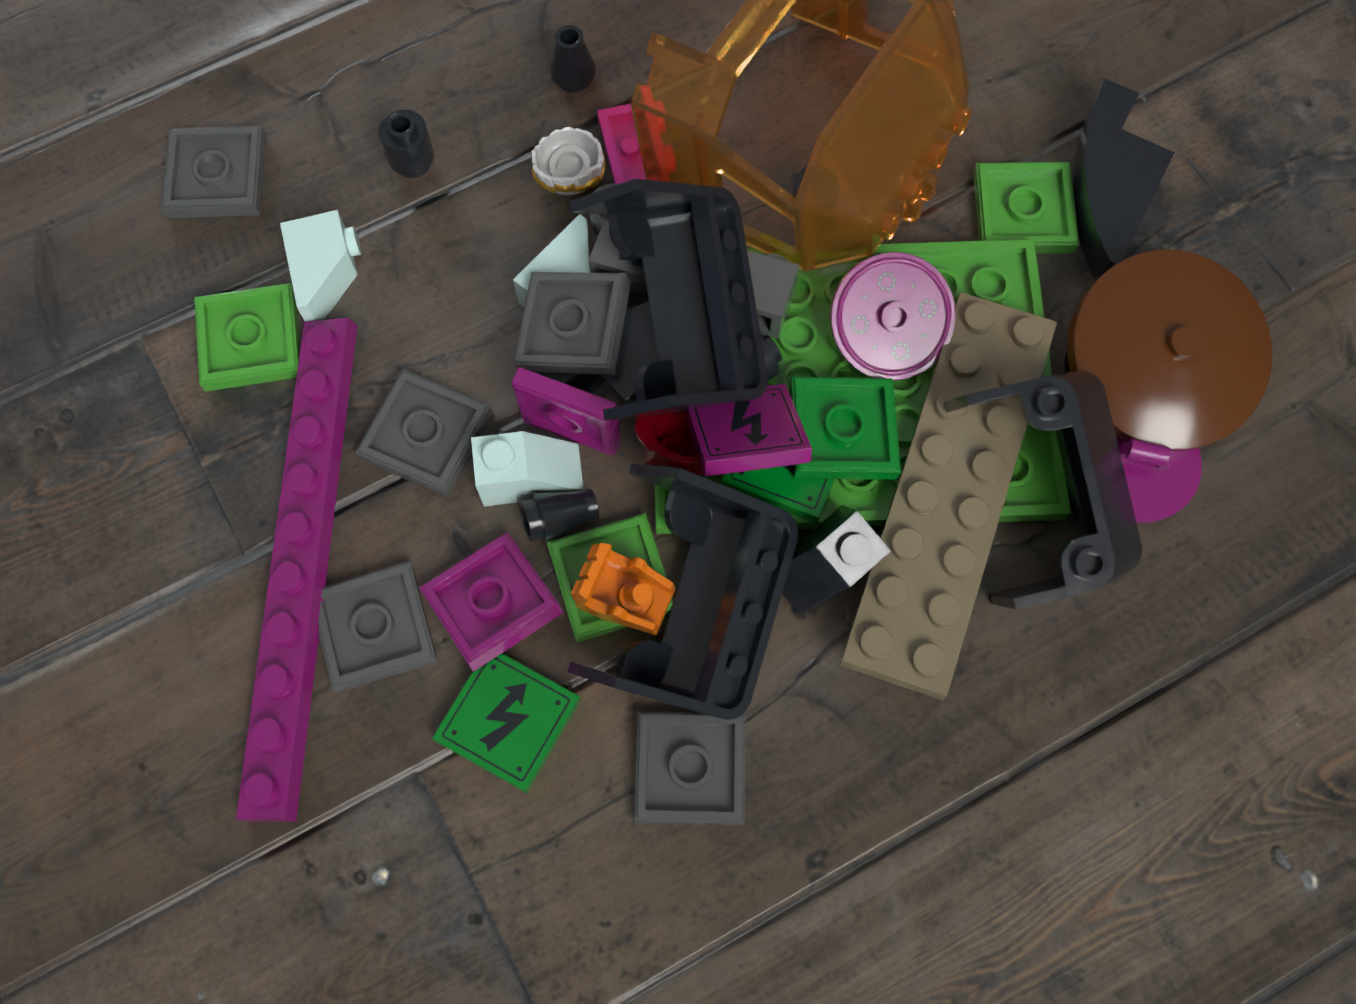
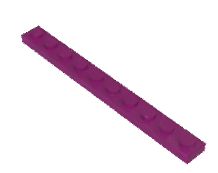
[236,318,358,822]

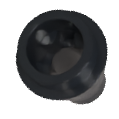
[550,25,596,92]
[519,489,599,543]

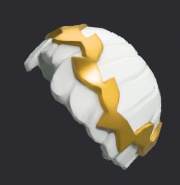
[532,127,606,196]

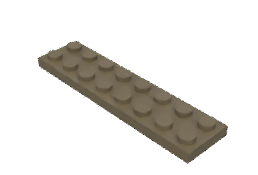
[840,292,1057,701]

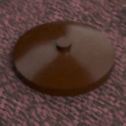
[1067,249,1272,452]

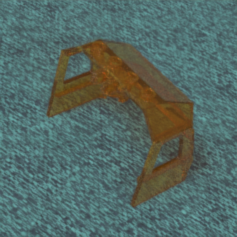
[631,0,972,272]

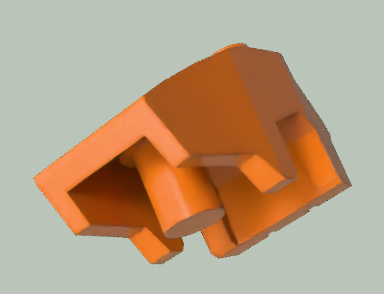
[571,542,676,635]

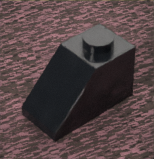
[782,505,891,613]

